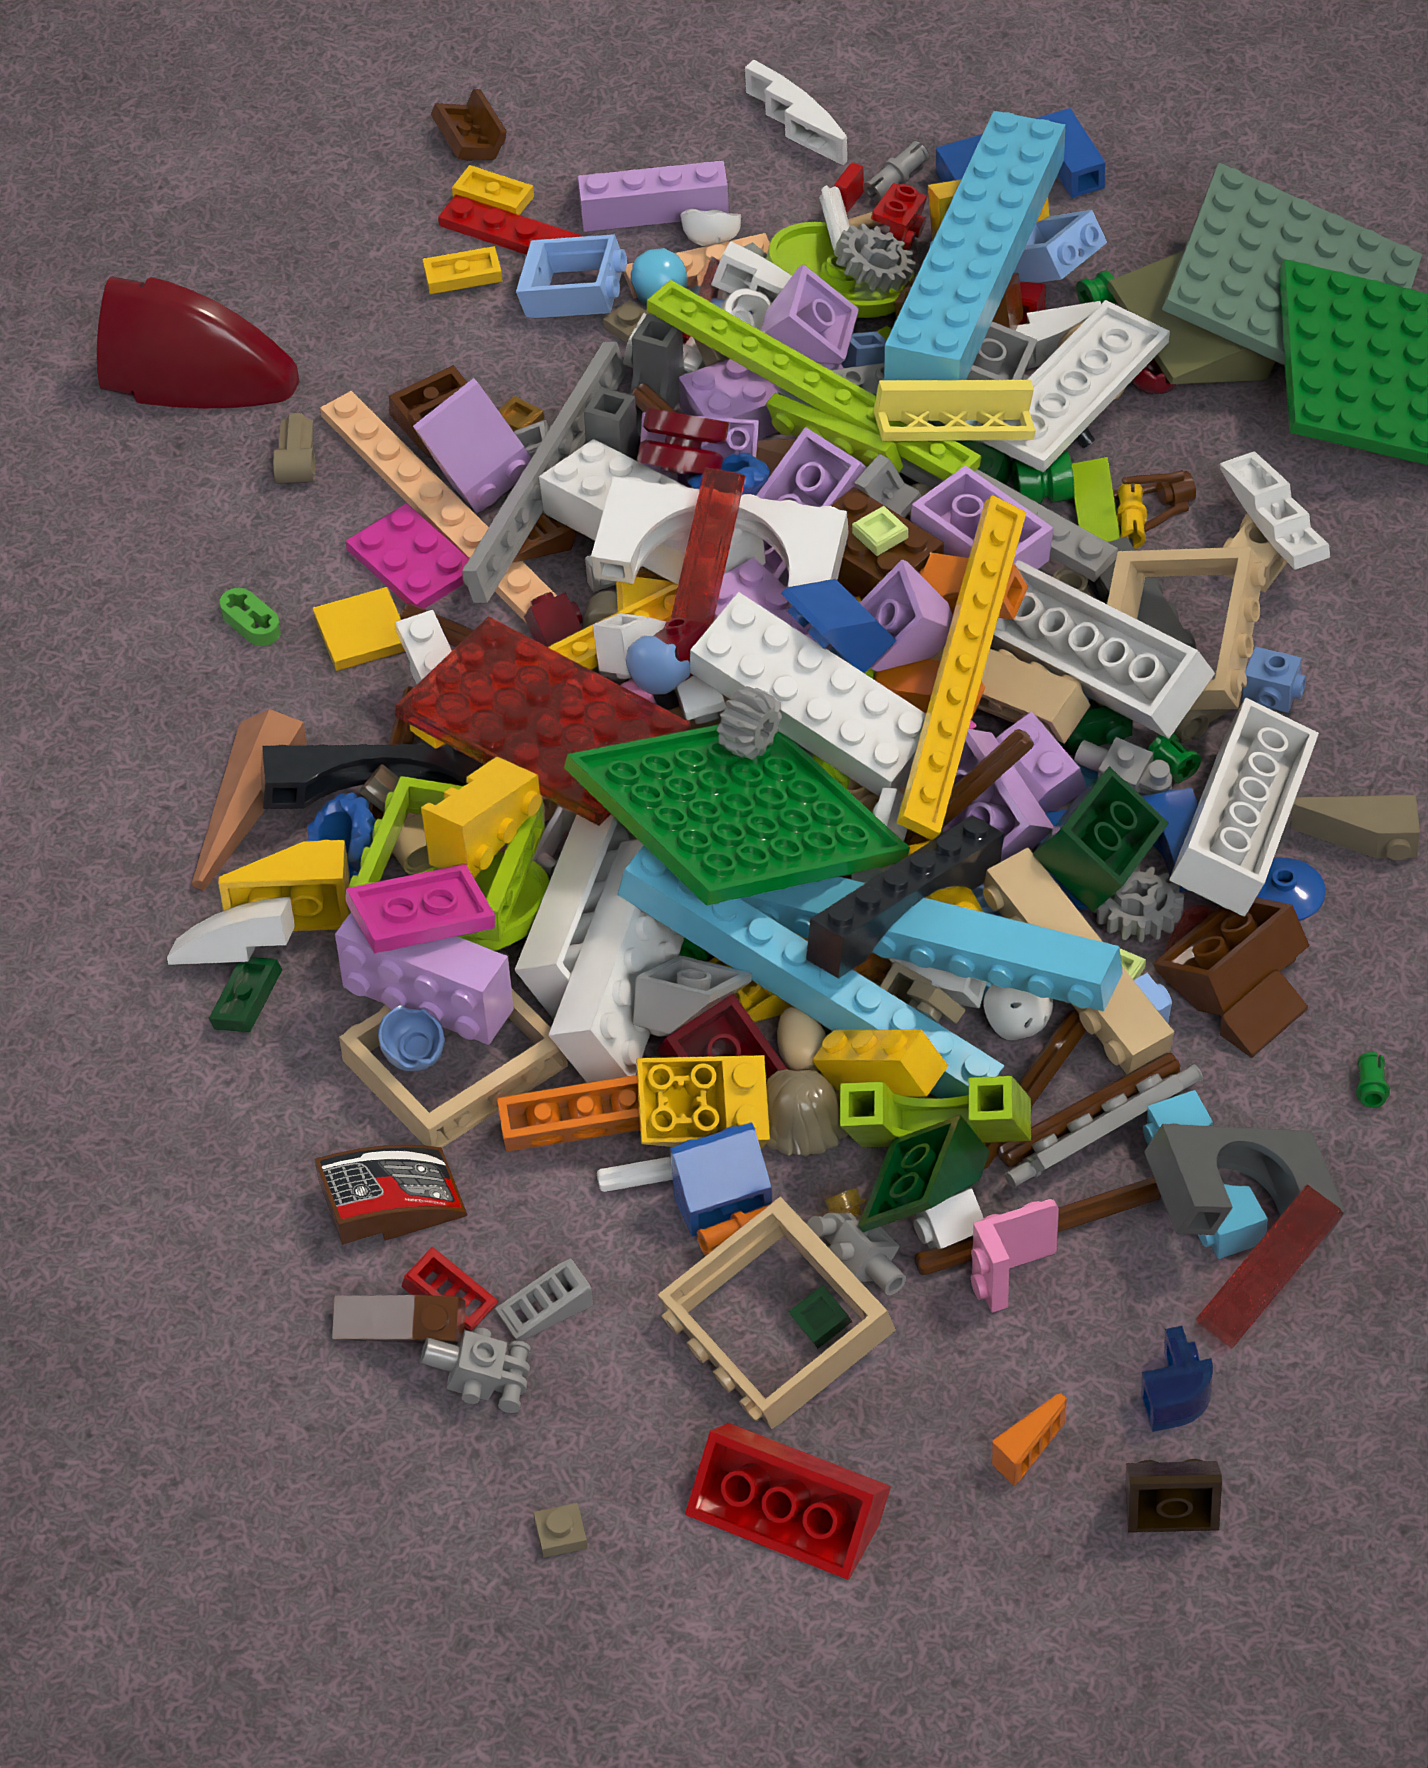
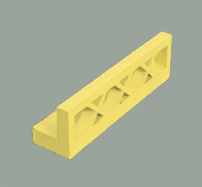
[873,380,1036,441]

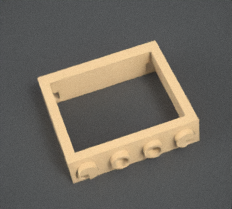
[1096,547,1266,710]
[339,988,568,1148]
[658,1196,896,1429]

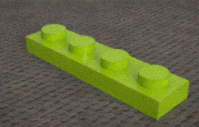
[766,393,904,473]

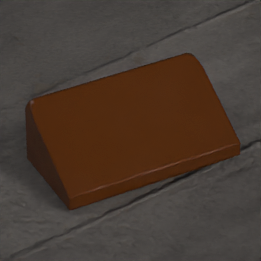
[1220,970,1308,1058]

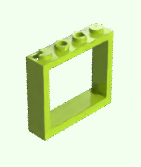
[349,776,545,942]

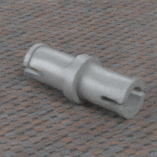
[863,141,929,202]

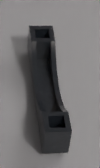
[261,743,507,809]
[806,815,1004,979]

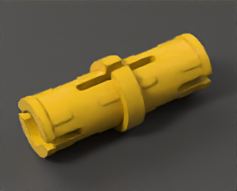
[1116,484,1147,549]

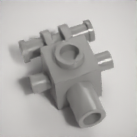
[1074,737,1172,796]
[807,1213,906,1295]
[420,1328,531,1413]

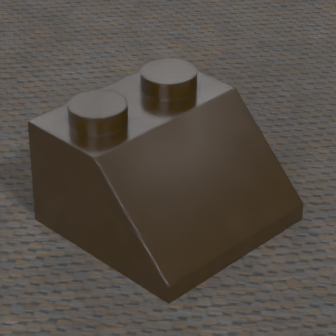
[1125,1459,1222,1533]

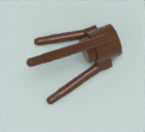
[1113,470,1196,532]

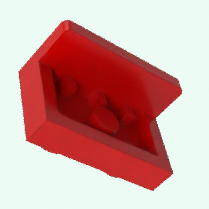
[871,183,927,251]

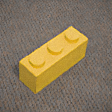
[812,1029,948,1097]

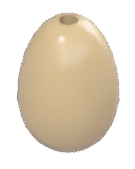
[777,1006,826,1072]

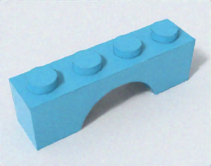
[1143,1090,1268,1259]

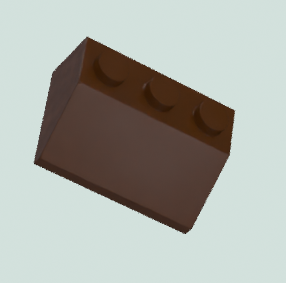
[1152,897,1309,1016]

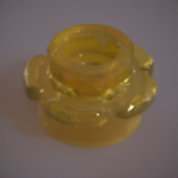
[824,1187,866,1216]

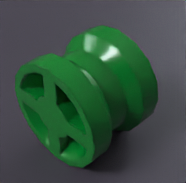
[1076,270,1118,305]

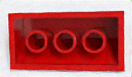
[685,1423,891,1580]

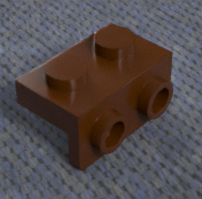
[431,89,507,161]

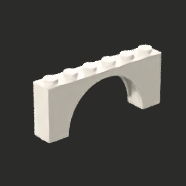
[591,477,849,607]

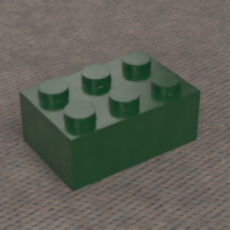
[1033,766,1169,912]

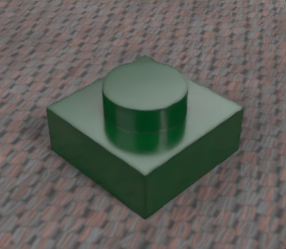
[788,1285,852,1349]

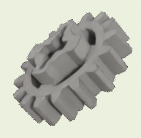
[834,224,916,293]
[1094,866,1184,942]

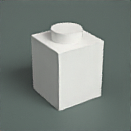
[913,1188,984,1249]

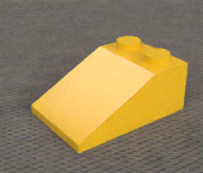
[218,840,351,931]

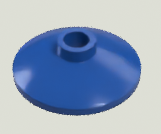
[1257,858,1326,921]

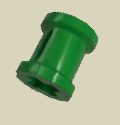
[1148,733,1201,784]

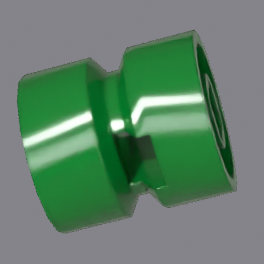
[1012,450,1075,504]

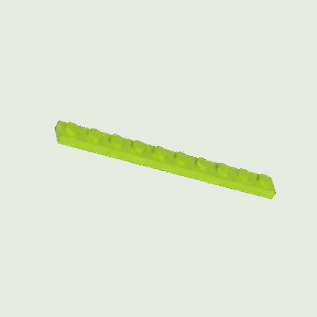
[646,279,981,481]

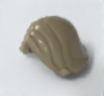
[766,1069,848,1157]

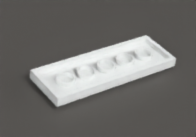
[980,300,1170,472]

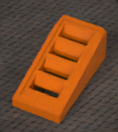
[992,1393,1067,1486]

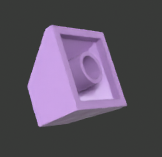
[761,264,859,364]
[860,560,953,672]

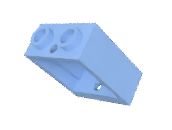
[1014,210,1107,283]
[516,234,627,318]

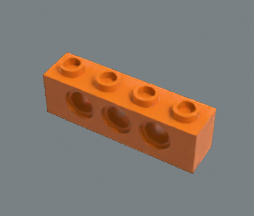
[497,1075,640,1152]

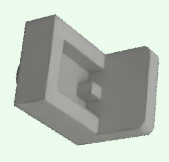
[854,454,922,518]

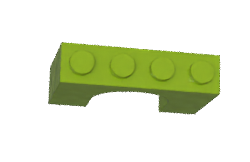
[840,1076,1031,1147]

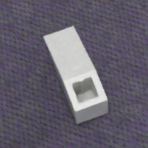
[593,613,666,679]

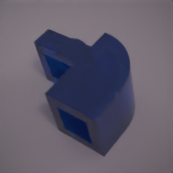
[1141,1326,1213,1432]

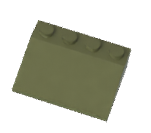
[1107,250,1275,384]

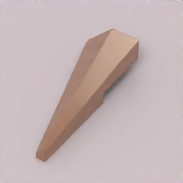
[192,709,307,891]

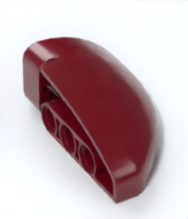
[97,276,300,409]

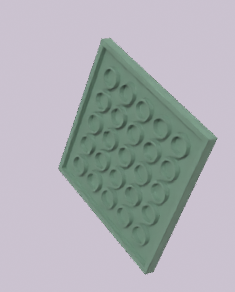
[1162,163,1422,365]

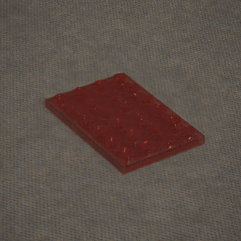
[395,616,691,826]

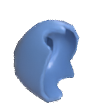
[625,635,690,694]
[378,1006,445,1071]

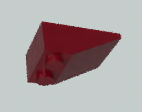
[656,993,787,1084]

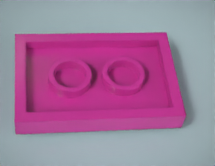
[345,503,469,609]
[346,864,495,954]

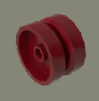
[637,408,730,476]

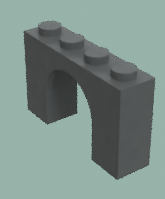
[584,314,684,461]
[1144,1124,1345,1239]

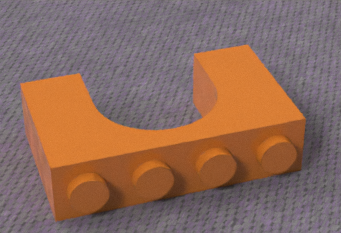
[874,553,1028,720]

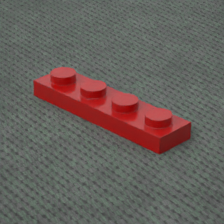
[438,194,584,255]

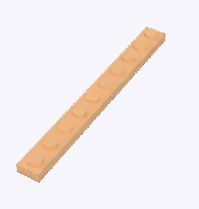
[320,391,557,622]

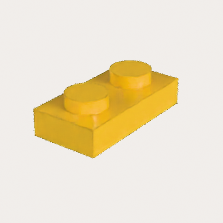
[452,165,534,215]
[422,246,503,294]

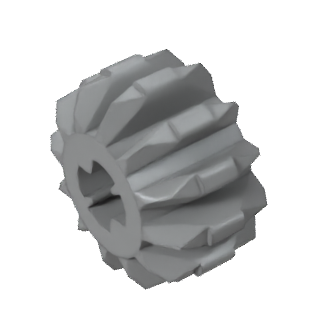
[717,686,782,759]

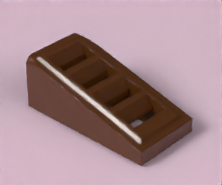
[512,511,577,563]

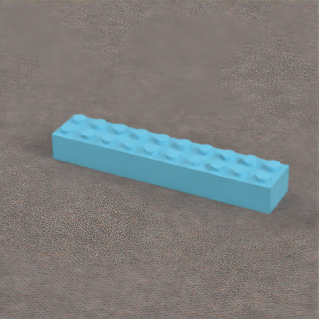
[884,111,1066,380]

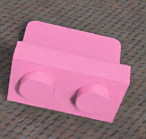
[971,1199,1059,1313]

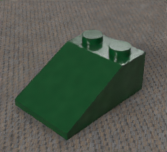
[858,1115,990,1233]

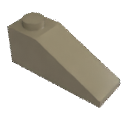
[1290,795,1420,860]

